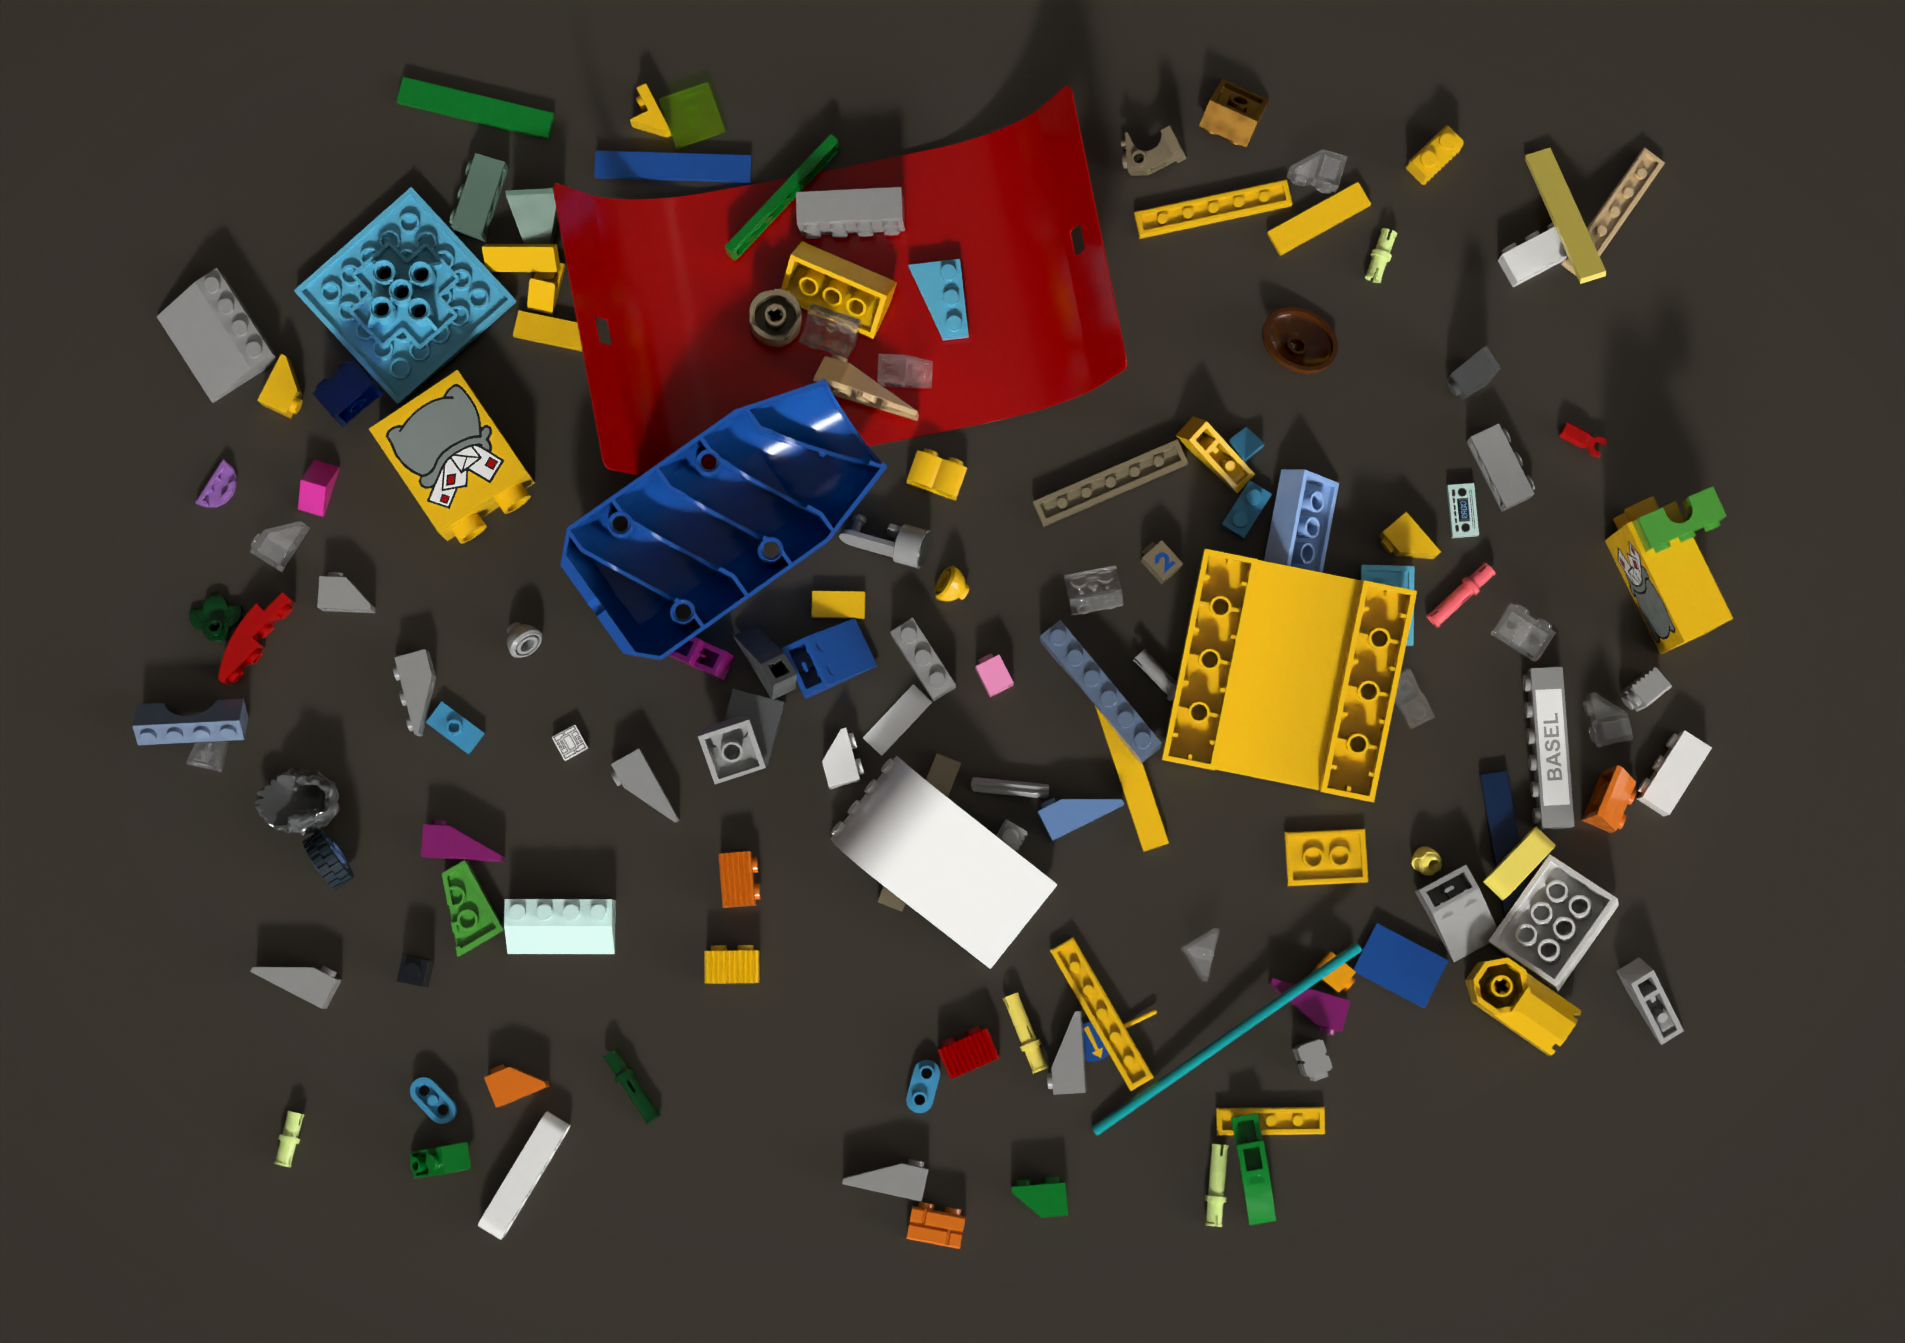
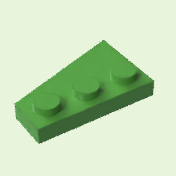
[442,860,505,957]

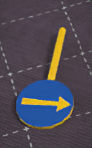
[1083,1009,1157,1062]

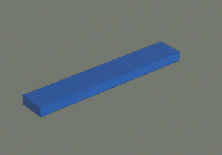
[594,151,752,183]

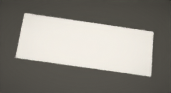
[863,684,932,756]

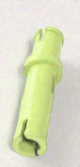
[1205,1144,1229,1227]

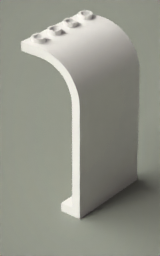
[830,756,1057,969]

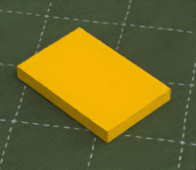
[1284,829,1368,886]

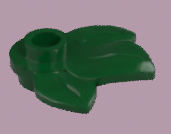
[189,592,242,642]

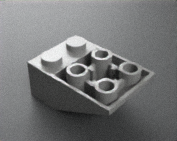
[1415,865,1497,962]

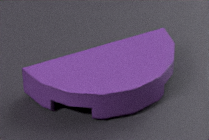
[195,459,237,508]

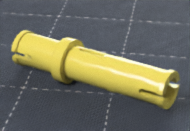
[1003,992,1049,1074]

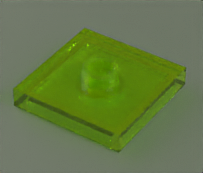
[659,82,725,149]

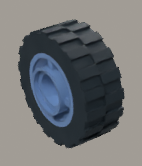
[302,829,354,889]

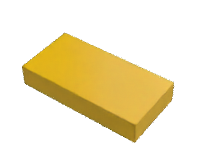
[812,591,865,619]

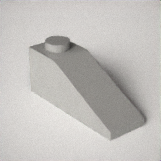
[610,749,679,823]
[1617,957,1684,1045]
[250,965,342,1009]
[1047,1011,1087,1095]
[842,1159,929,1202]

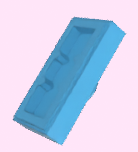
[426,701,485,754]

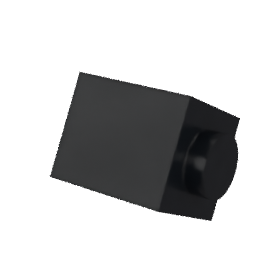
[397,955,434,987]

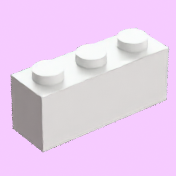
[1498,223,1567,287]
[1637,730,1712,816]

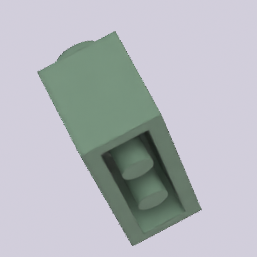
[450,153,509,242]

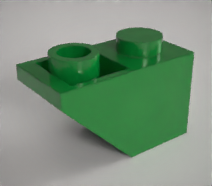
[410,1142,471,1179]
[1011,1177,1068,1218]

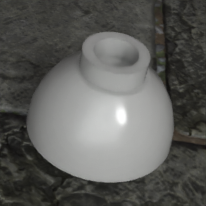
[507,622,542,658]

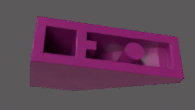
[421,820,505,862]
[1269,978,1350,1036]

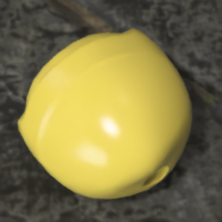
[1412,846,1442,876]

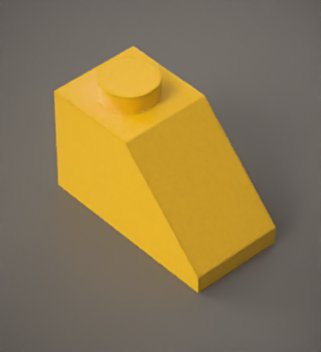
[257,354,303,419]
[1379,512,1441,559]

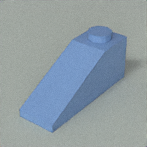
[1037,798,1124,841]

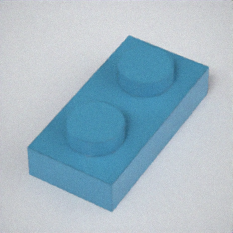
[1221,481,1272,540]

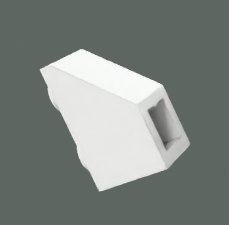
[822,728,864,789]

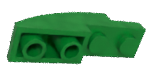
[1230,1113,1276,1225]

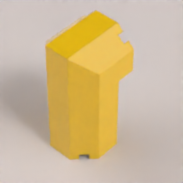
[1465,958,1582,1056]

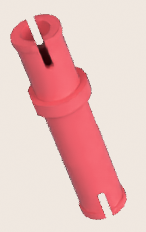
[1426,562,1496,628]

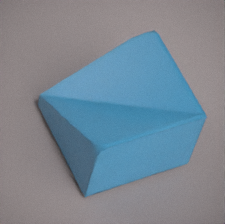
[1227,427,1265,462]

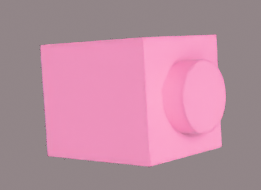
[975,654,1014,697]

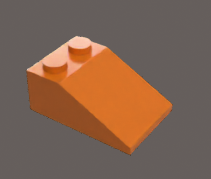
[1581,765,1637,833]

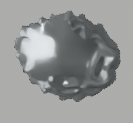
[255,767,340,836]

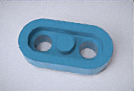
[906,1060,940,1113]
[410,1077,457,1124]

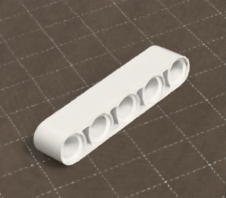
[478,1111,570,1240]

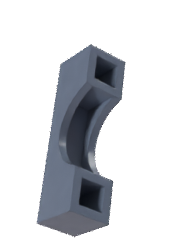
[132,699,249,745]

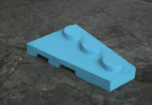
[908,259,969,341]

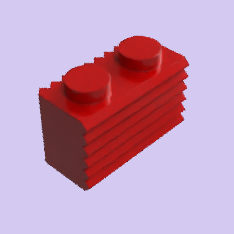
[938,1025,1000,1080]

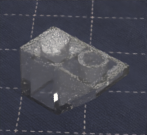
[1286,149,1348,194]
[877,354,933,388]
[1583,692,1633,748]

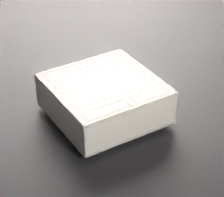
[552,725,588,761]

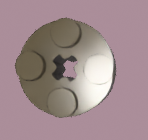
[749,289,802,348]

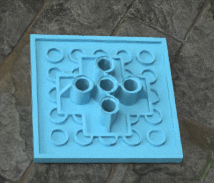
[294,187,517,406]

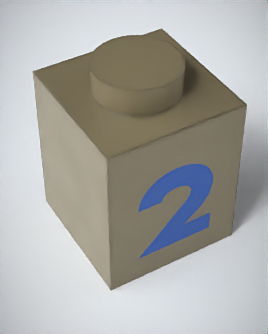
[1141,540,1183,584]

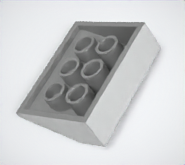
[157,268,278,403]

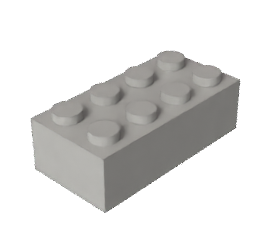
[796,187,906,239]

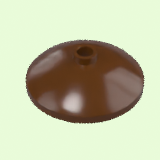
[1262,307,1338,374]

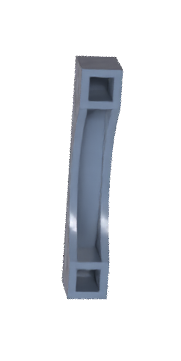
[1040,620,1161,764]

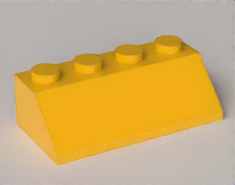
[781,241,897,339]

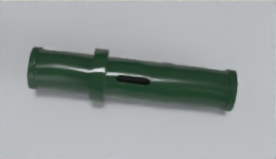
[603,1048,661,1125]

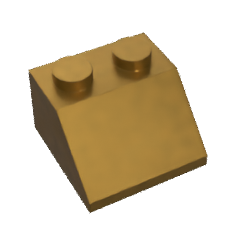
[1199,79,1269,147]

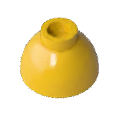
[934,566,970,601]

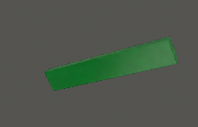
[397,77,555,140]
[725,134,840,261]

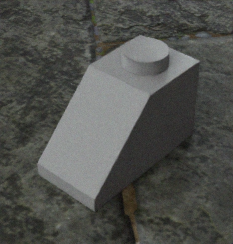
[317,572,375,613]

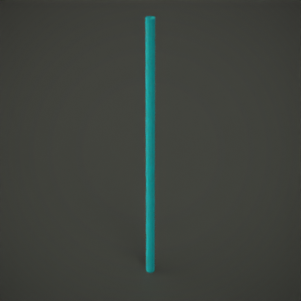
[1091,942,1363,1136]

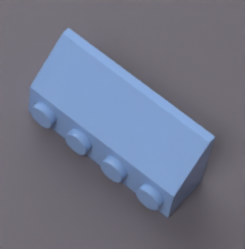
[1264,469,1339,573]

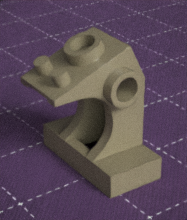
[1121,126,1187,176]

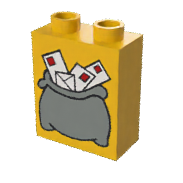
[369,370,535,544]
[1605,496,1733,655]

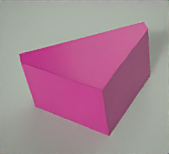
[298,459,340,517]

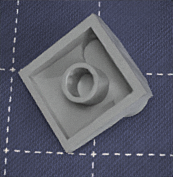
[697,716,766,784]

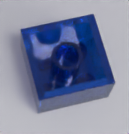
[312,359,383,427]

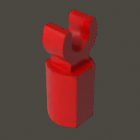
[1559,421,1607,458]

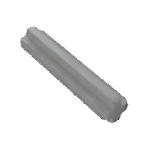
[971,777,1050,799]

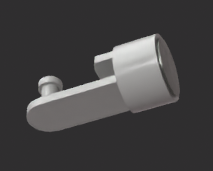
[839,514,931,569]

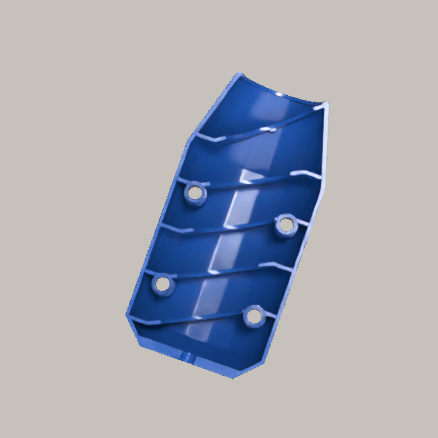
[560,379,887,660]

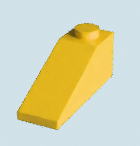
[1176,416,1255,493]

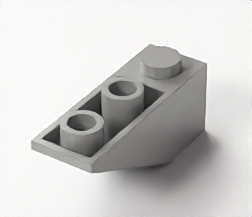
[392,649,436,736]

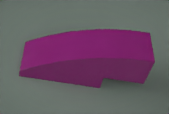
[668,637,735,681]

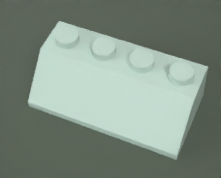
[504,899,616,954]

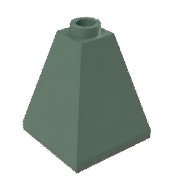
[505,188,558,244]

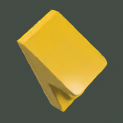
[630,83,672,138]
[527,263,566,316]

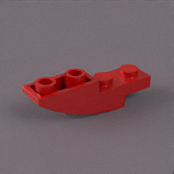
[218,592,295,685]

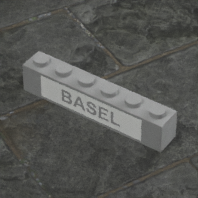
[1523,667,1574,830]

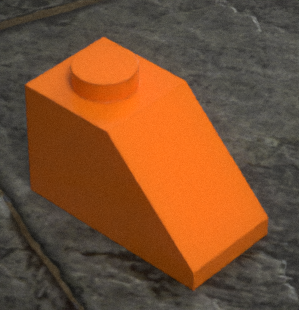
[484,1064,549,1108]

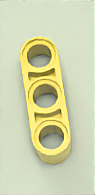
[1483,827,1556,901]

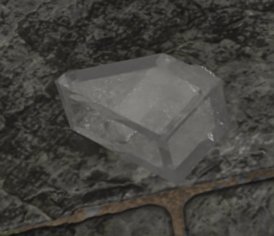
[250,521,310,572]

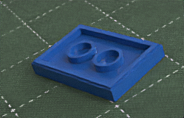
[1353,923,1449,1008]

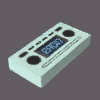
[1446,483,1479,538]

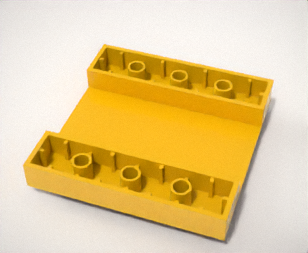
[1161,549,1417,802]

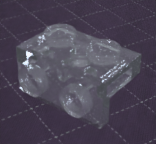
[799,304,861,358]
[1064,565,1123,615]

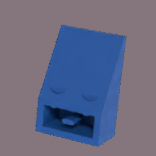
[782,618,877,700]

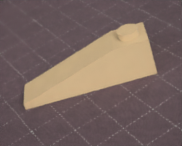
[813,355,919,421]

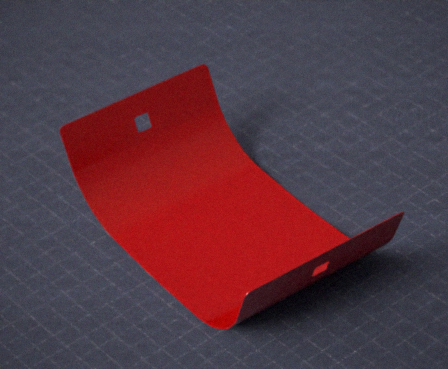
[553,85,1127,476]

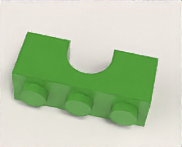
[1632,487,1727,553]

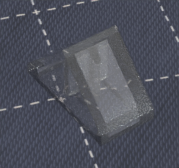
[187,741,228,773]
[1180,928,1220,982]

